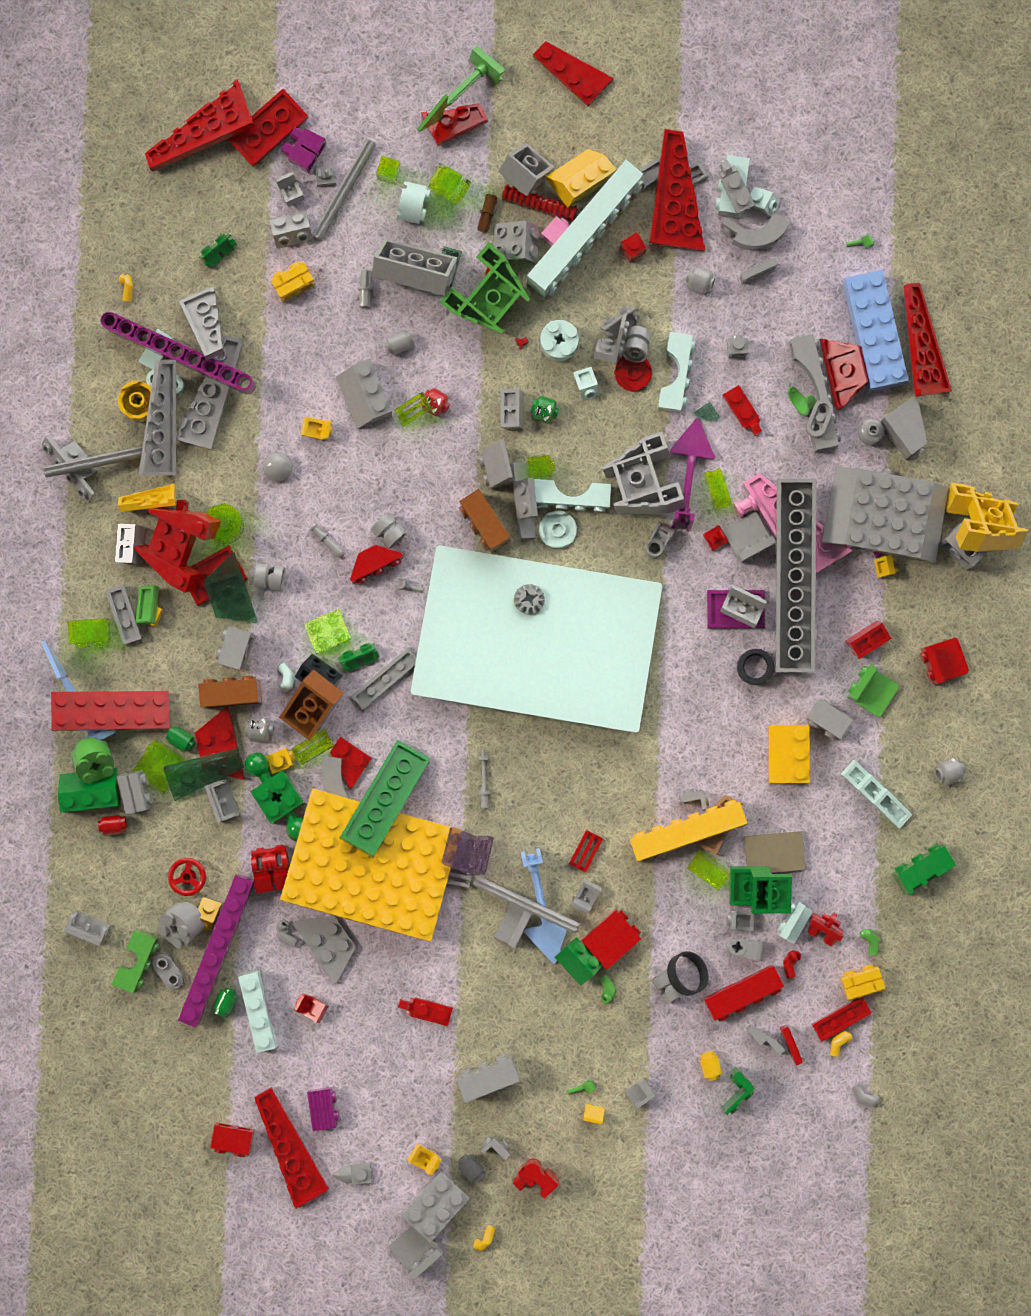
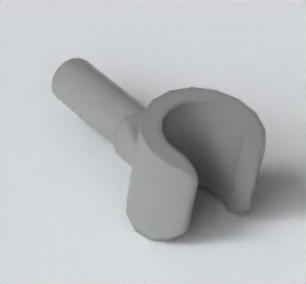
[395,577,422,593]

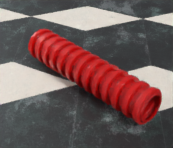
[502,184,578,222]

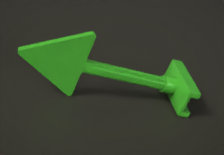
[417,46,505,132]

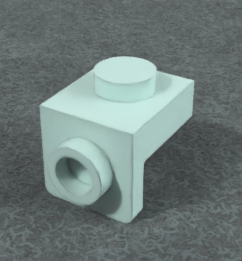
[750,187,779,217]

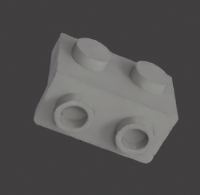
[270,211,313,249]
[720,585,767,628]

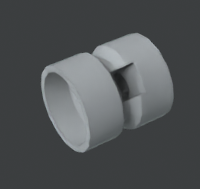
[622,326,651,363]
[371,513,407,549]
[254,563,285,591]
[651,969,684,1004]

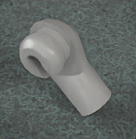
[276,920,298,947]
[852,1084,880,1108]

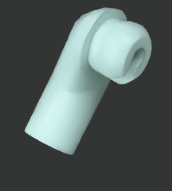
[277,662,295,692]

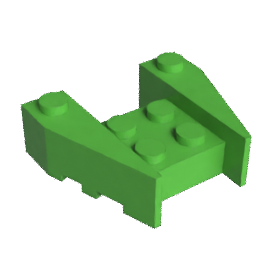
[440,242,531,333]

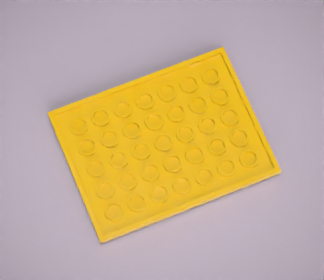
[280,788,461,942]

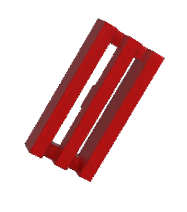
[569,830,603,873]
[779,1025,803,1066]

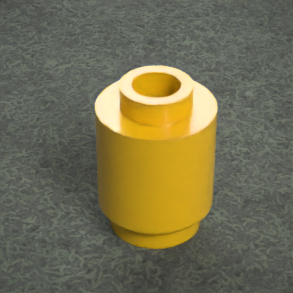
[699,1051,723,1081]

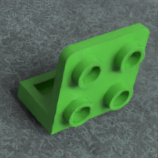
[847,664,899,717]

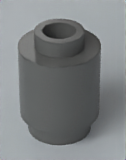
[457,1154,486,1184]

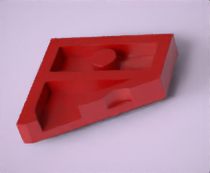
[329,737,372,789]

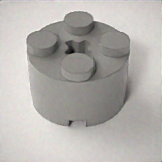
[157,902,204,949]

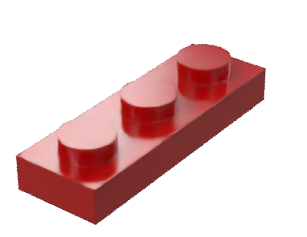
[811,997,872,1042]

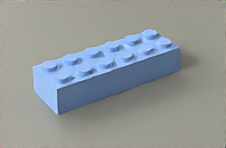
[842,270,908,392]

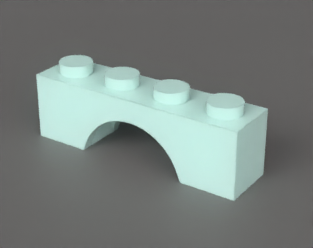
[657,332,695,413]
[534,479,611,512]
[238,970,278,1053]

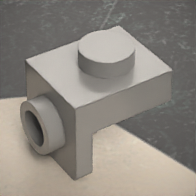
[276,172,305,207]
[679,788,709,810]
[572,879,602,914]
[727,910,754,931]
[480,1135,511,1160]

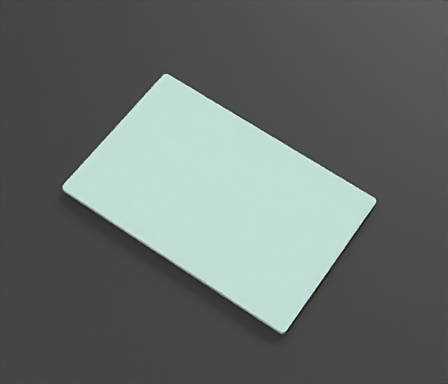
[411,546,662,733]

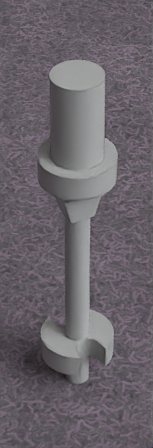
[478,750,490,808]

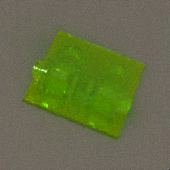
[304,608,352,654]
[133,739,186,792]

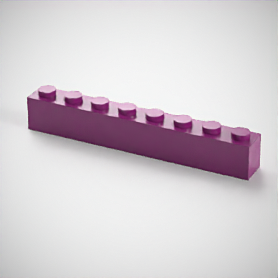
[178,874,254,1028]

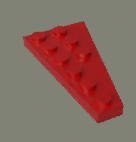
[145,79,255,172]
[649,129,706,251]

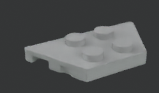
[293,915,356,984]

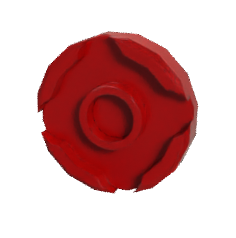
[614,357,652,392]

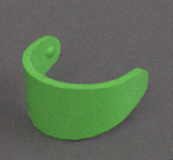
[788,386,817,416]

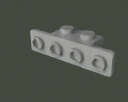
[41,435,98,503]
[511,462,538,539]

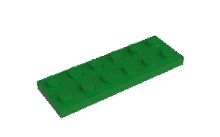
[339,740,430,858]

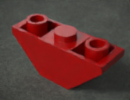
[350,544,404,585]

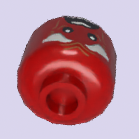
[421,388,450,417]

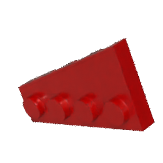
[533,41,613,107]

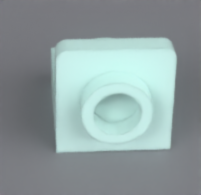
[573,367,600,400]

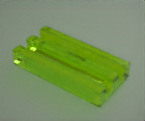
[394,392,431,427]
[291,729,334,766]

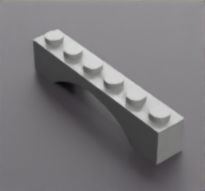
[789,334,841,453]

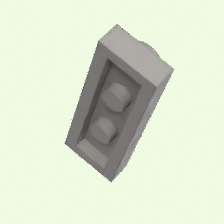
[105,584,142,645]

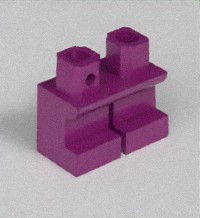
[281,127,327,174]

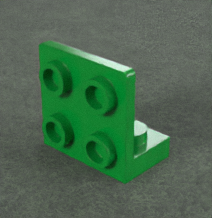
[721,1066,755,1115]

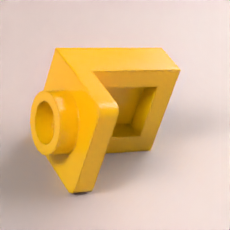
[300,416,332,440]
[198,897,221,931]
[407,1143,442,1176]

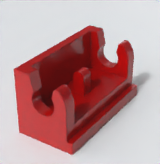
[845,620,892,659]

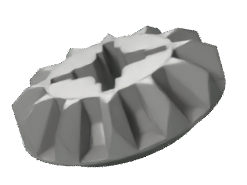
[514,584,545,615]

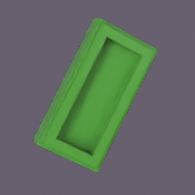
[136,585,159,625]

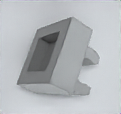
[315,164,336,186]

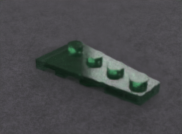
[164,748,244,801]

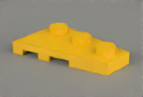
[118,483,176,512]

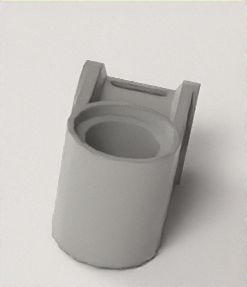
[645,521,675,559]
[726,938,765,961]

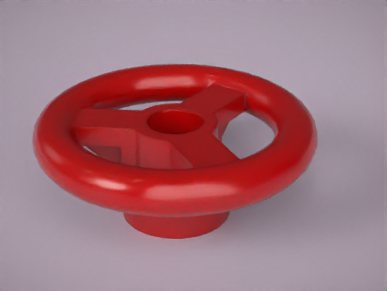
[168,858,206,896]

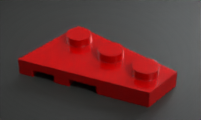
[421,103,488,147]

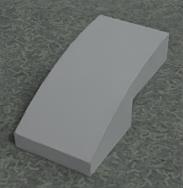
[747,1027,785,1055]

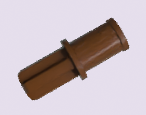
[477,194,497,233]

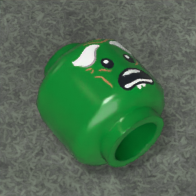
[530,396,559,424]

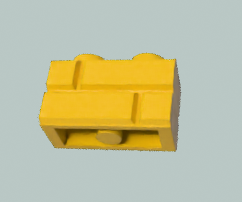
[270,261,316,302]
[839,964,886,1001]

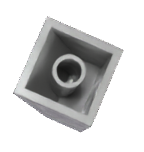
[880,395,927,460]

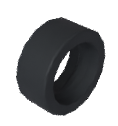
[737,648,774,685]

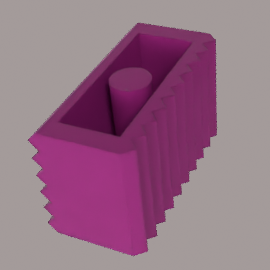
[307,1087,340,1131]

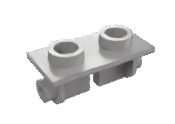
[600,305,640,338]

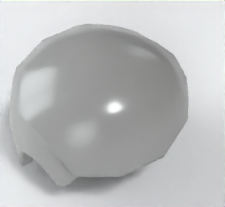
[263,452,292,482]

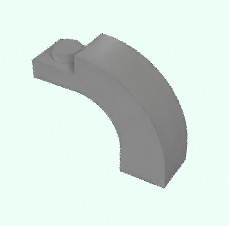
[721,213,790,250]

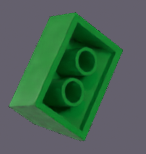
[58,768,121,813]

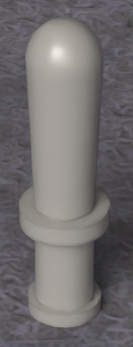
[310,524,344,558]

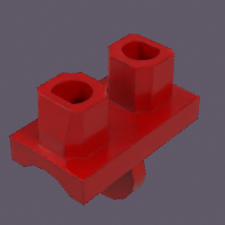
[808,912,844,947]

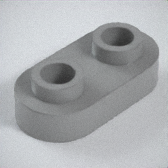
[806,399,833,438]
[153,953,184,989]

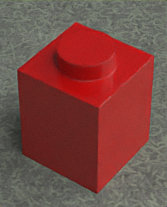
[620,232,647,262]

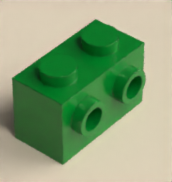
[554,937,603,986]

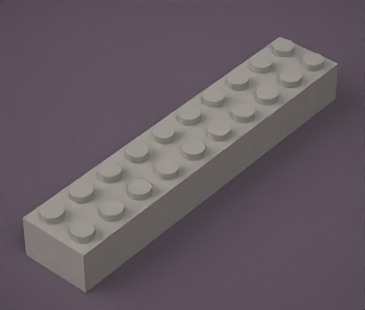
[775,479,816,672]

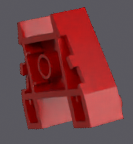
[134,507,221,593]

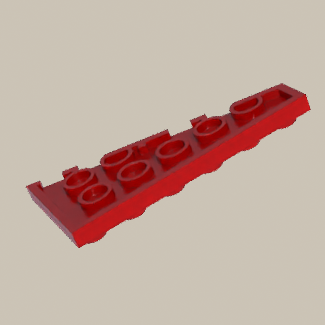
[904,283,952,397]

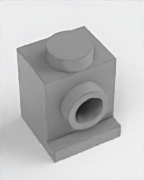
[726,335,749,358]

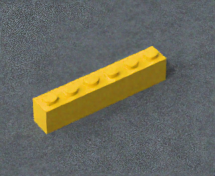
[630,800,748,862]

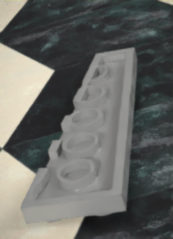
[176,335,243,450]
[139,360,176,476]

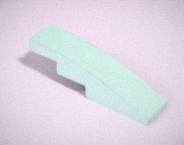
[841,760,912,829]

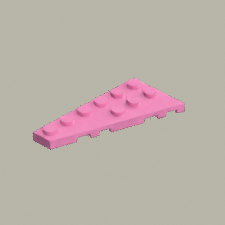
[743,473,853,573]

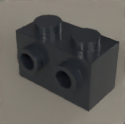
[295,654,343,687]

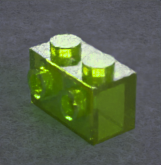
[68,618,111,648]

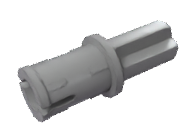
[358,269,373,308]

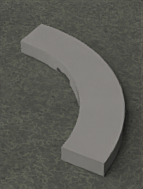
[321,755,350,799]

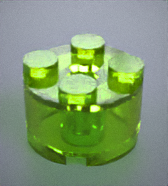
[428,163,472,206]
[206,503,244,544]

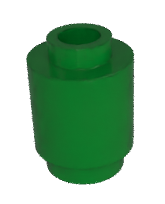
[165,726,196,753]
[213,987,238,1018]

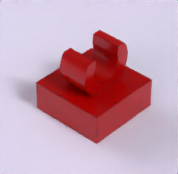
[703,525,729,551]

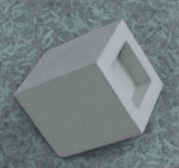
[625,1078,656,1109]

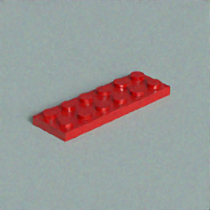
[51,691,170,731]

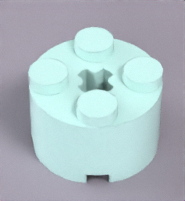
[397,181,430,224]
[540,320,579,362]

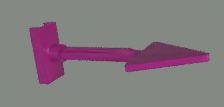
[670,418,715,532]

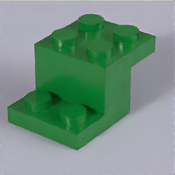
[729,866,792,914]

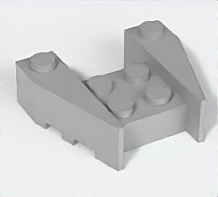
[602,432,687,514]

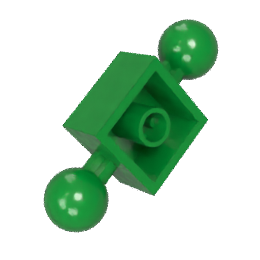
[245,752,305,842]

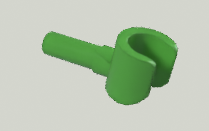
[846,235,874,248]
[567,1080,596,1095]

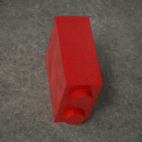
[581,909,641,970]

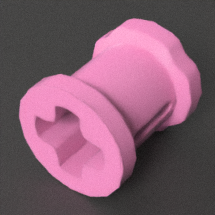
[733,495,758,518]

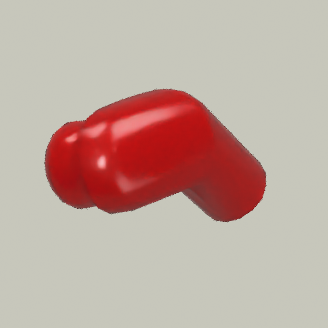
[783,950,801,979]

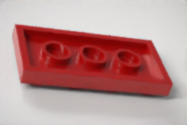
[227,89,309,168]

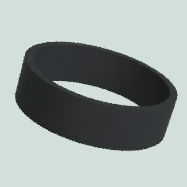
[667,951,709,996]

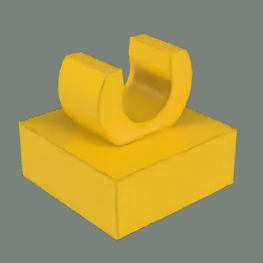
[874,555,898,578]

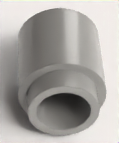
[385,331,414,356]

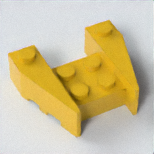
[945,483,1028,552]

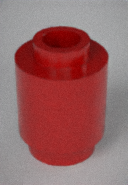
[98,815,127,836]

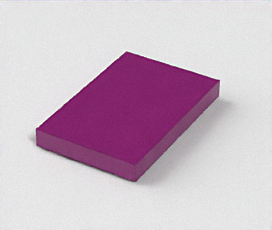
[707,590,765,629]

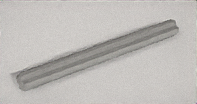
[313,139,376,240]
[43,446,143,478]
[474,876,580,933]

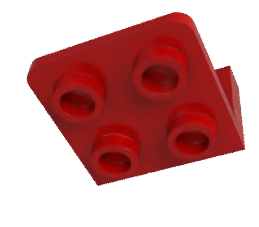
[920,637,969,685]

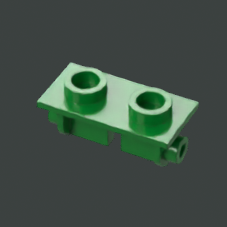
[199,233,237,268]
[339,643,380,672]

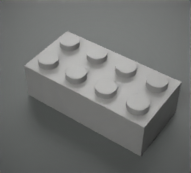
[371,238,457,296]

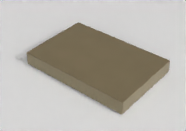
[744,831,805,873]

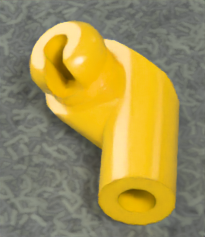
[119,274,134,302]
[830,1031,852,1057]

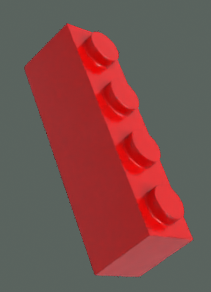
[703,964,784,1022]

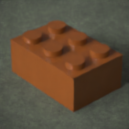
[458,489,511,553]
[279,670,344,741]
[198,676,262,708]

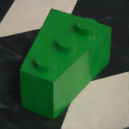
[892,843,956,895]

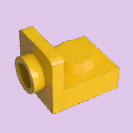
[266,748,296,774]

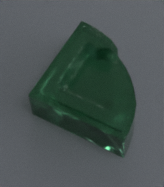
[694,402,720,421]

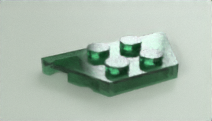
[203,552,258,623]

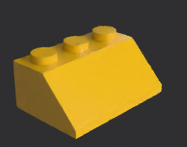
[545,149,616,208]
[768,725,810,783]

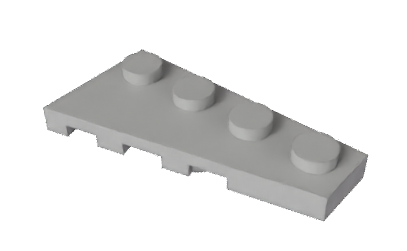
[179,286,224,360]

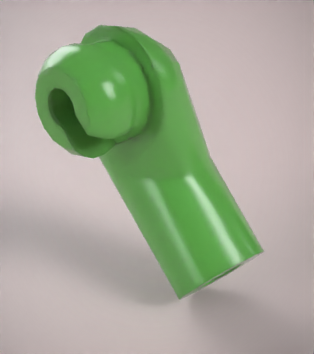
[860,928,879,956]
[598,974,616,1004]

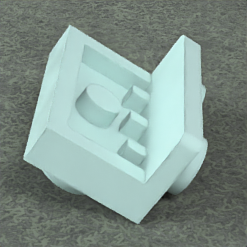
[777,901,812,944]

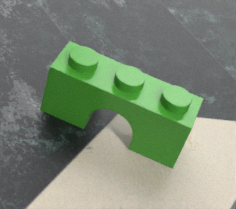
[112,930,159,993]

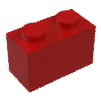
[210,1122,255,1157]

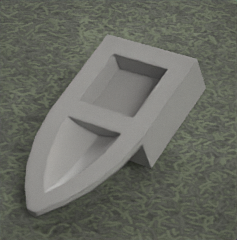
[332,1163,372,1185]

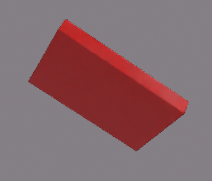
[190,545,248,606]

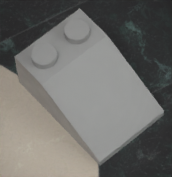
[479,439,513,490]

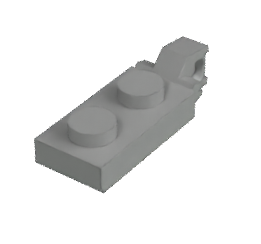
[720,160,755,215]

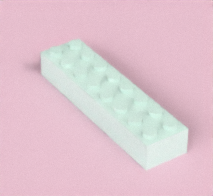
[527,160,644,298]

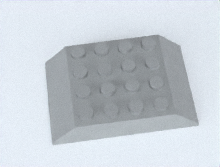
[822,467,949,563]

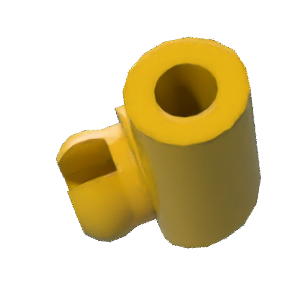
[473,1225,496,1252]

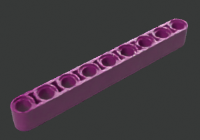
[100,312,256,395]

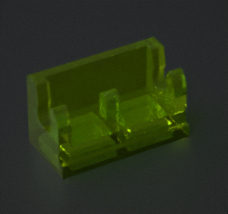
[703,468,733,511]
[687,849,730,891]

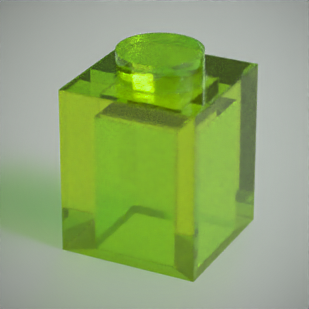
[376,156,401,185]
[527,455,556,478]

